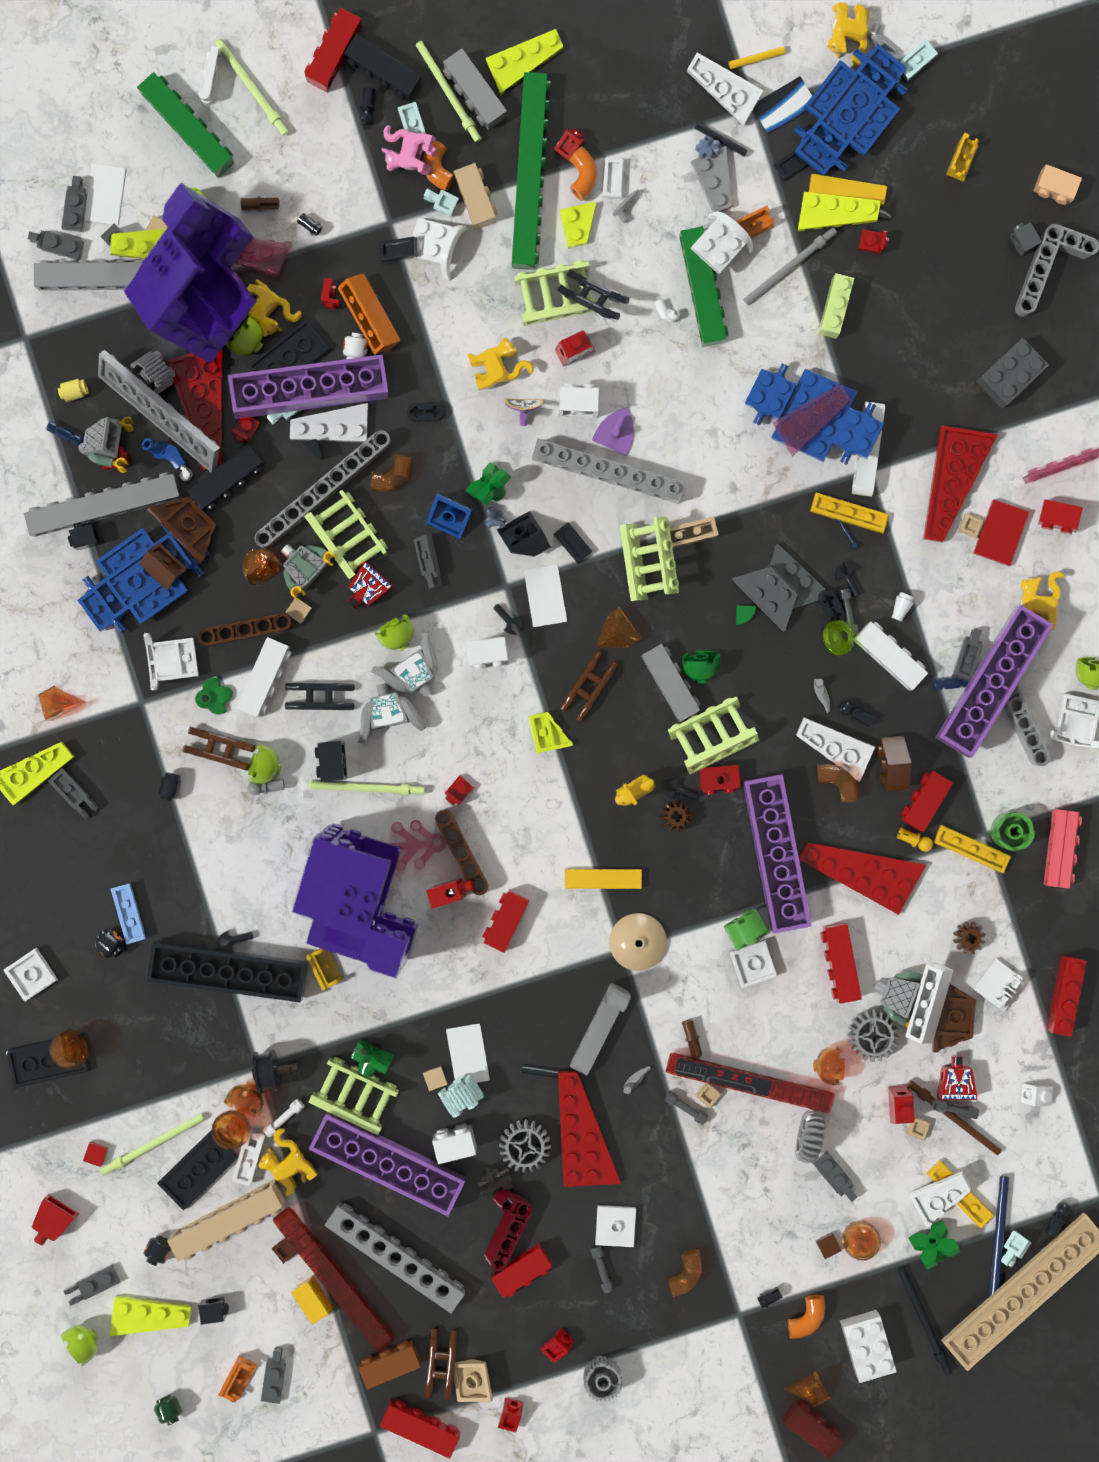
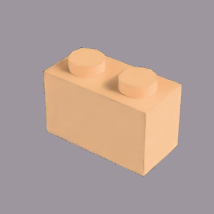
[1033,164,1082,205]

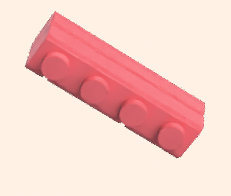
[1043,809,1082,888]

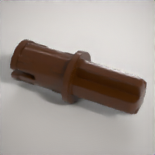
[241,196,280,212]
[682,1019,702,1058]

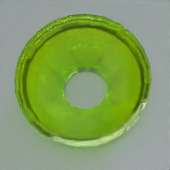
[823,621,855,656]

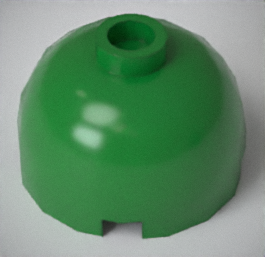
[682,650,721,683]

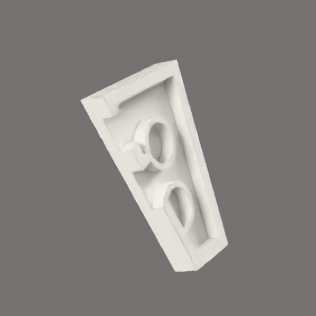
[909,1171,971,1228]

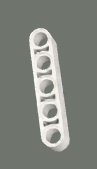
[852,401,885,497]

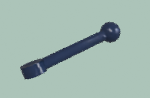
[834,519,859,549]

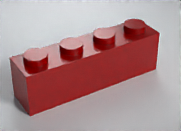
[304,7,363,93]
[820,922,862,1004]
[1047,955,1087,1037]
[380,1399,460,1459]

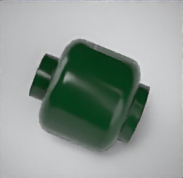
[154,1394,182,1426]

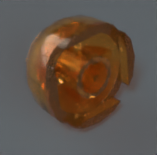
[242,548,282,585]
[50,1029,89,1069]
[813,1047,845,1085]
[223,1082,264,1117]
[212,1110,251,1150]
[842,1220,881,1261]

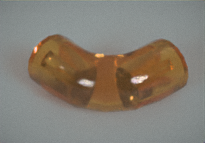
[370,455,413,492]
[817,764,860,803]
[667,1249,702,1298]

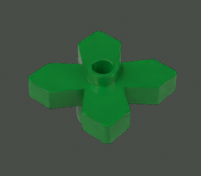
[466,462,511,506]
[351,1039,394,1077]
[909,1220,960,1270]

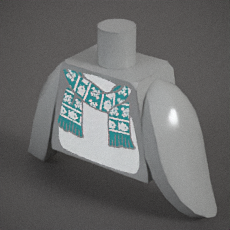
[370,631,437,697]
[357,683,427,744]

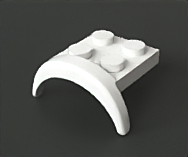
[690,212,753,274]
[412,218,469,281]
[144,633,199,690]
[1050,694,1099,748]

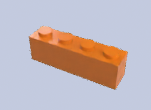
[338,274,401,355]

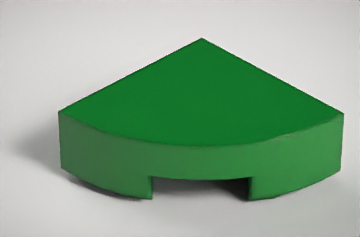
[735,606,756,625]

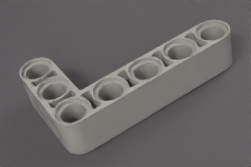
[1015,224,1099,317]
[1004,685,1051,766]
[569,983,631,1075]

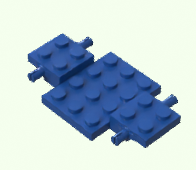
[793,43,907,176]
[745,363,884,465]
[77,524,210,634]

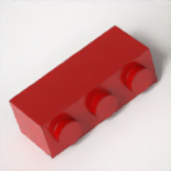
[900,771,953,832]
[482,890,529,953]
[491,1243,552,1298]

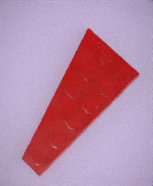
[167,348,223,471]
[923,426,998,543]
[799,842,926,915]
[558,1071,621,1187]

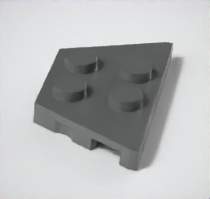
[769,544,829,609]
[732,565,799,632]

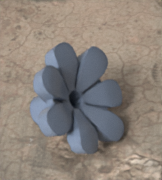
[695,136,720,158]
[486,506,507,528]

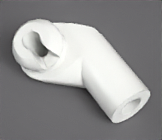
[654,299,680,322]

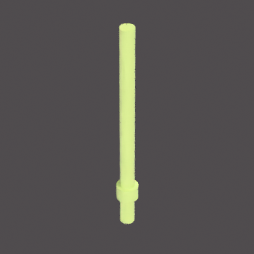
[215,39,289,136]
[416,41,482,143]
[309,781,425,796]
[100,1113,205,1176]

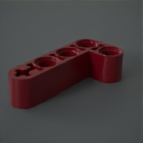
[484,1190,533,1272]

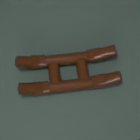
[560,651,619,722]
[182,726,255,771]
[425,1329,458,1400]

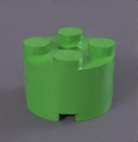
[990,812,1035,851]
[724,909,770,951]

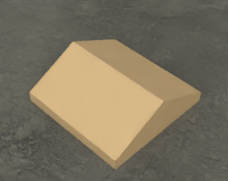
[454,1359,493,1402]

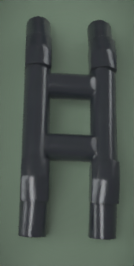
[557,268,630,320]
[285,683,355,710]

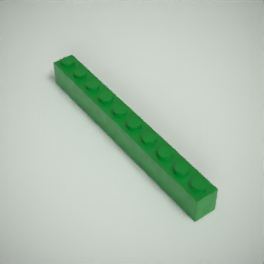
[512,72,551,270]

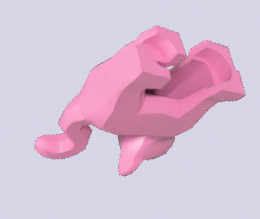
[381,125,437,175]

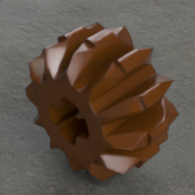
[660,800,693,833]
[953,922,986,954]

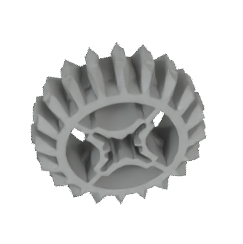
[847,1009,899,1062]
[795,1110,826,1163]
[499,1119,551,1172]

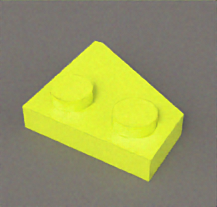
[559,202,596,249]
[528,712,573,754]

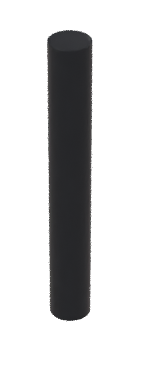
[695,122,748,157]
[521,1065,558,1078]

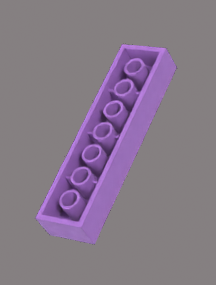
[228,355,388,419]
[935,604,1053,758]
[742,774,812,934]
[309,1112,466,1216]

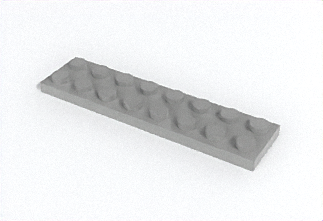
[98,350,219,472]

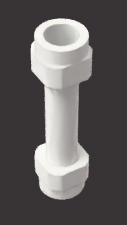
[263,1098,305,1138]

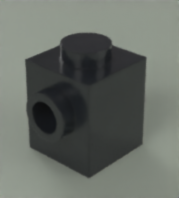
[68,523,101,551]

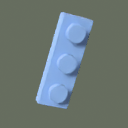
[111,883,146,944]

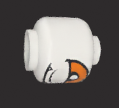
[343,332,369,359]

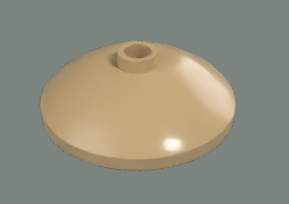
[609,913,667,971]

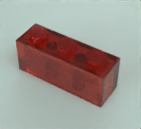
[782,1400,844,1460]

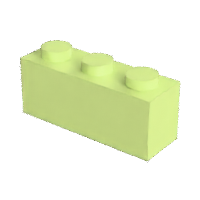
[818,273,854,339]

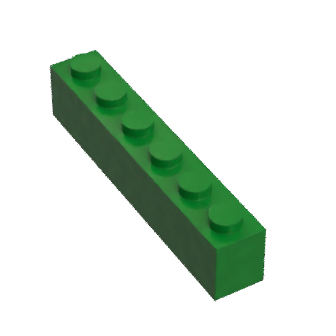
[137,72,234,178]
[679,226,729,347]

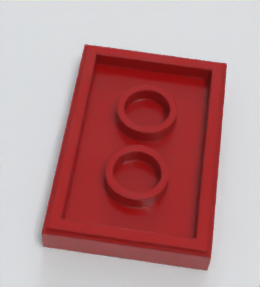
[973,499,1029,567]

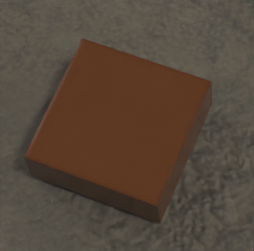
[816,1232,842,1259]
[272,1235,299,1264]

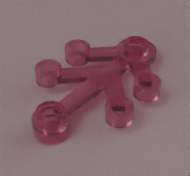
[382,820,447,872]

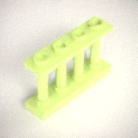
[514,260,597,326]
[304,490,388,580]
[619,517,679,601]
[668,697,759,774]
[309,1057,399,1135]

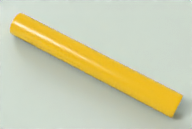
[728,46,786,69]

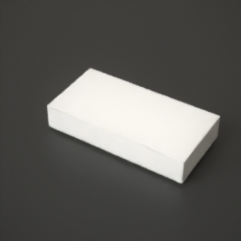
[603,158,624,199]

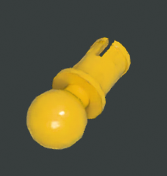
[897,827,933,852]

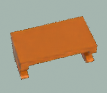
[736,205,774,239]
[218,1355,257,1403]

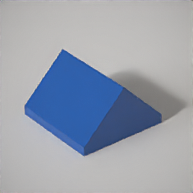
[426,493,473,539]

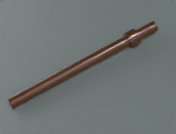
[907,1080,1002,1155]

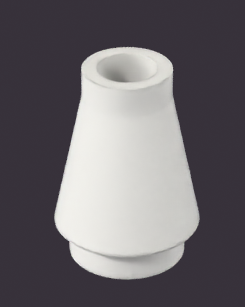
[892,592,915,621]

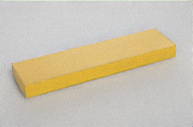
[808,174,887,207]
[810,493,889,534]
[933,825,1011,874]
[565,869,642,889]
[926,1159,994,1229]

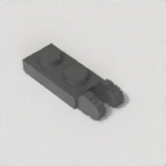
[48,768,99,819]
[63,1264,121,1306]

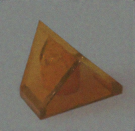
[595,607,641,648]
[38,685,86,721]
[783,1371,830,1407]

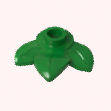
[195,676,233,715]

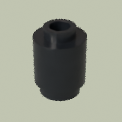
[158,772,181,801]

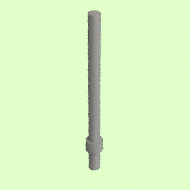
[743,227,837,305]

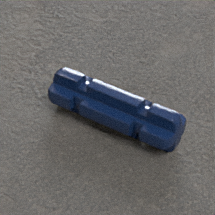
[46,421,83,447]
[933,677,969,690]

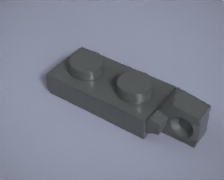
[61,176,87,232]
[27,230,84,261]
[414,534,442,589]
[952,628,983,682]
[813,1151,857,1202]
[261,1347,286,1404]

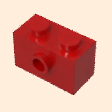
[1038,499,1083,534]
[699,765,740,795]

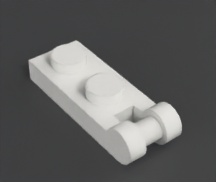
[198,46,222,105]
[232,1128,266,1186]

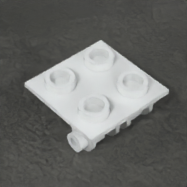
[973,959,1027,1012]

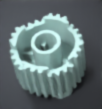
[438,1074,484,1118]

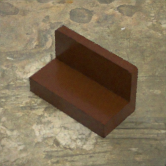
[140,542,187,590]

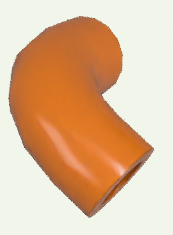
[422,140,454,192]
[569,146,598,201]
[788,1295,825,1339]

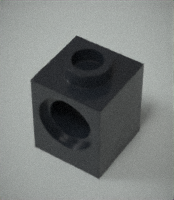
[198,1297,229,1325]

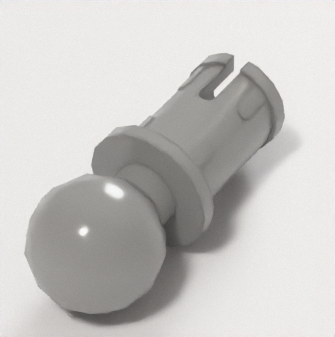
[248,778,285,795]

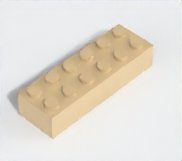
[167,1179,287,1262]

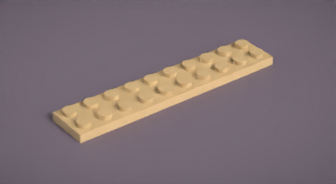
[941,1213,1099,1371]

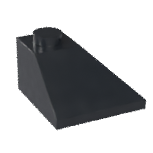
[496,511,551,557]

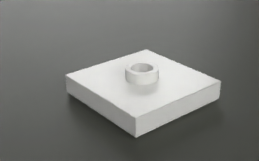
[729,940,778,989]
[3,948,58,1002]
[595,1205,636,1247]

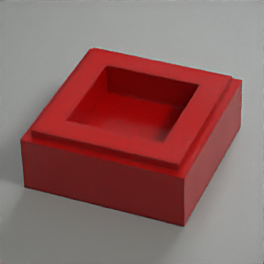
[83,1141,108,1167]

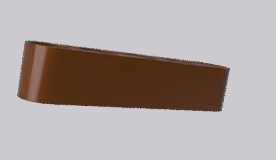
[198,613,293,646]
[435,809,488,895]

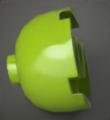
[226,316,263,356]
[375,615,414,651]
[1075,657,1099,690]
[248,744,281,784]
[61,1325,99,1366]

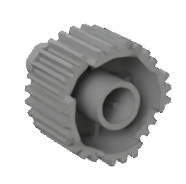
[130,350,176,394]
[583,1356,622,1402]

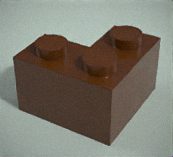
[877,736,911,792]

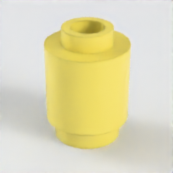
[58,379,89,402]

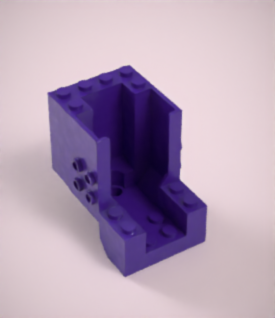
[124,182,257,363]
[292,823,419,978]

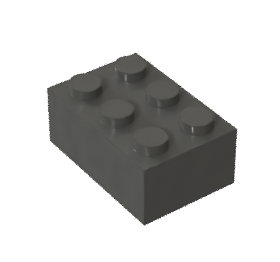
[976,338,1049,409]

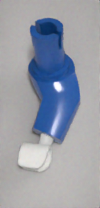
[142,438,193,481]

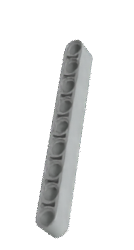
[255,430,391,549]

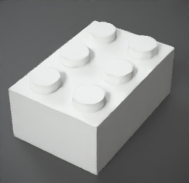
[840,1310,896,1383]

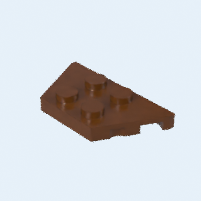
[148,497,216,564]
[932,984,976,1053]

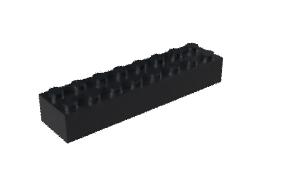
[147,941,308,1003]

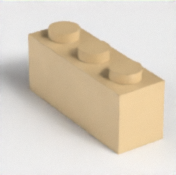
[454,163,498,230]
[670,516,719,549]

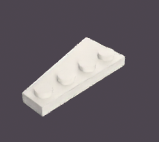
[687,53,763,126]
[290,403,368,442]
[796,717,875,782]

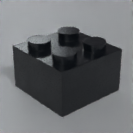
[314,741,348,782]

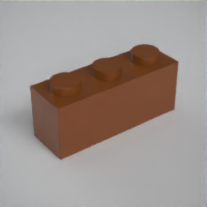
[358,1340,422,1390]

